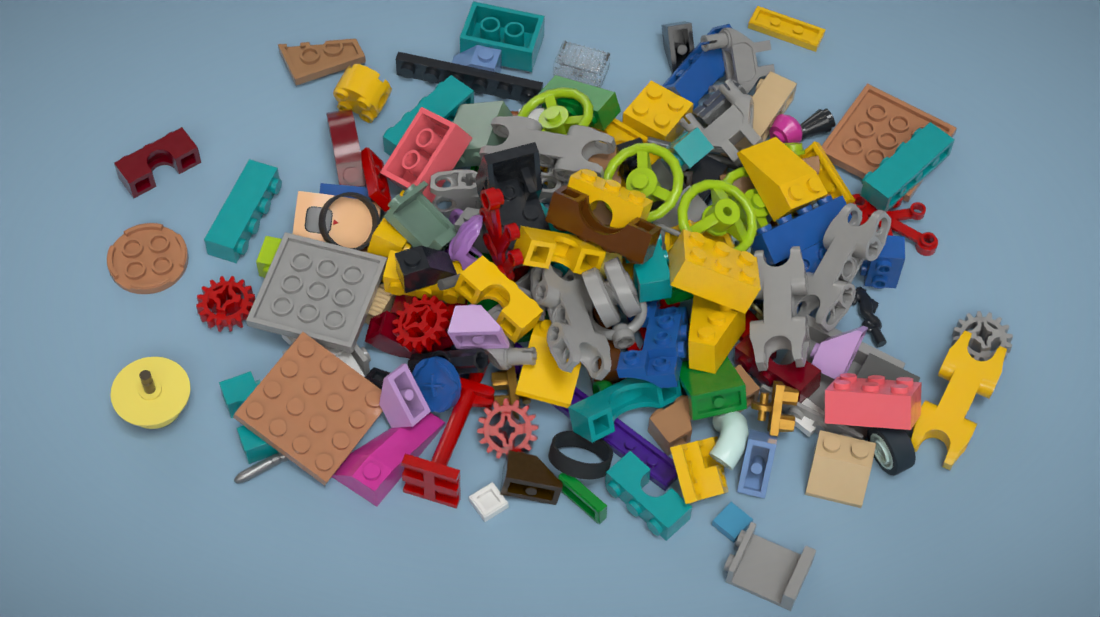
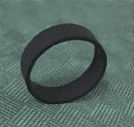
[318,192,380,250]
[548,431,613,480]

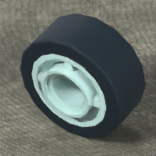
[867,427,916,476]

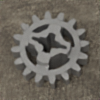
[951,311,1013,361]

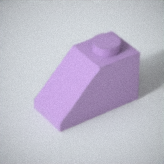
[447,304,510,349]
[810,326,868,379]
[379,363,431,428]

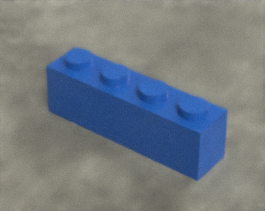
[662,24,733,110]
[751,195,852,266]

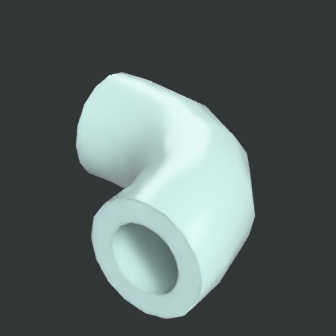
[709,411,749,470]

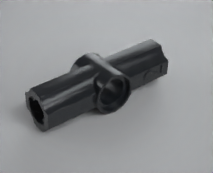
[408,348,488,374]

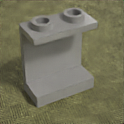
[724,522,816,611]

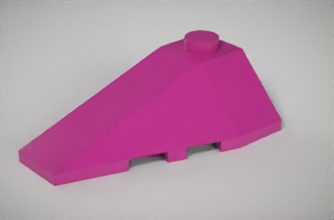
[332,412,446,507]

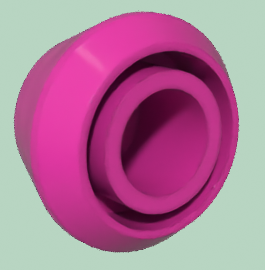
[769,114,803,143]

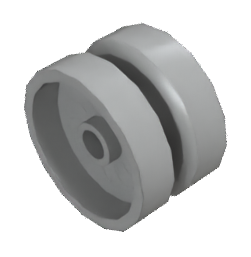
[582,257,642,328]

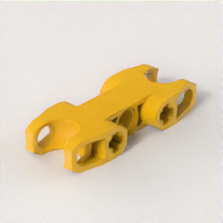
[911,330,1007,470]

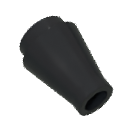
[800,108,836,140]

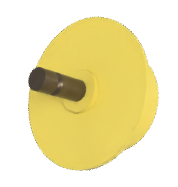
[111,357,191,429]

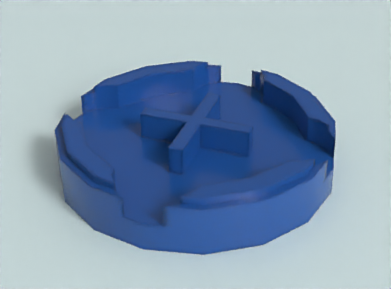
[412,356,461,413]

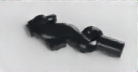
[852,286,887,347]

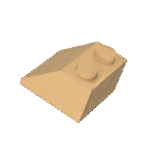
[805,430,876,508]

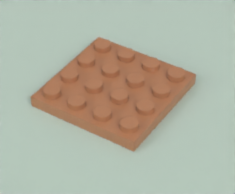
[822,84,957,202]
[233,332,383,486]

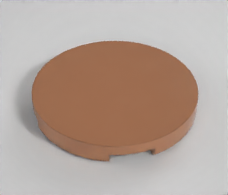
[107,223,189,294]

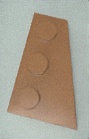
[278,39,366,86]

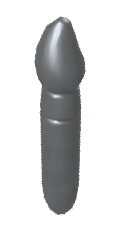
[234,452,289,483]

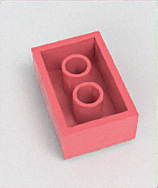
[380,107,472,203]
[825,373,922,430]

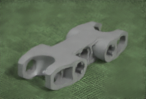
[479,116,616,182]
[430,170,561,218]
[795,203,891,332]
[750,246,810,371]
[530,264,611,381]

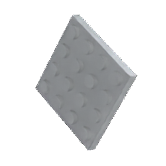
[246,232,388,353]

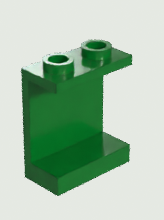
[679,357,747,420]

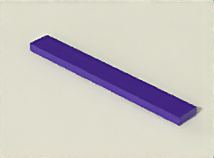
[514,342,678,491]

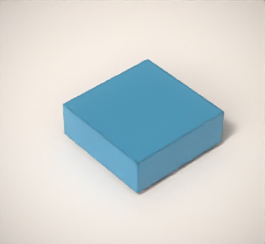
[712,502,753,543]

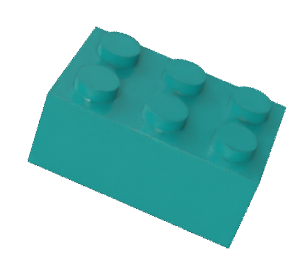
[460,1,545,72]

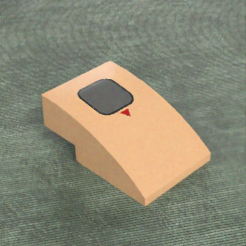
[293,191,381,252]

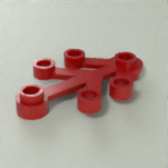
[479,187,524,280]
[851,194,938,256]

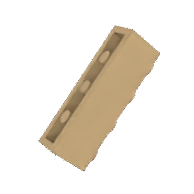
[721,71,797,157]

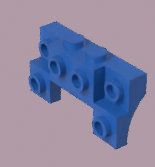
[617,300,690,388]

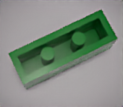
[538,75,621,131]

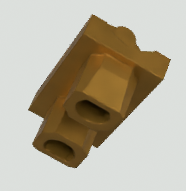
[491,365,531,420]
[751,381,799,436]

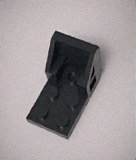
[475,142,551,259]

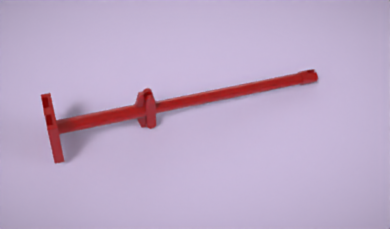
[401,265,530,509]

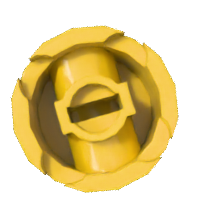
[333,64,392,123]

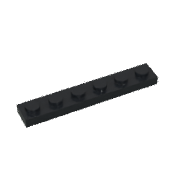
[395,51,543,106]

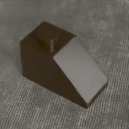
[500,450,563,505]

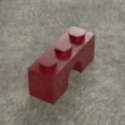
[114,127,201,198]
[734,333,821,403]

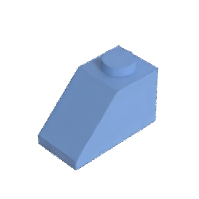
[452,45,502,73]
[737,429,778,498]

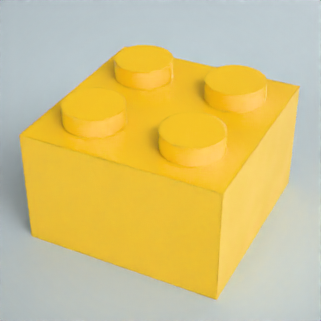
[622,80,694,142]

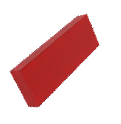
[361,147,392,212]

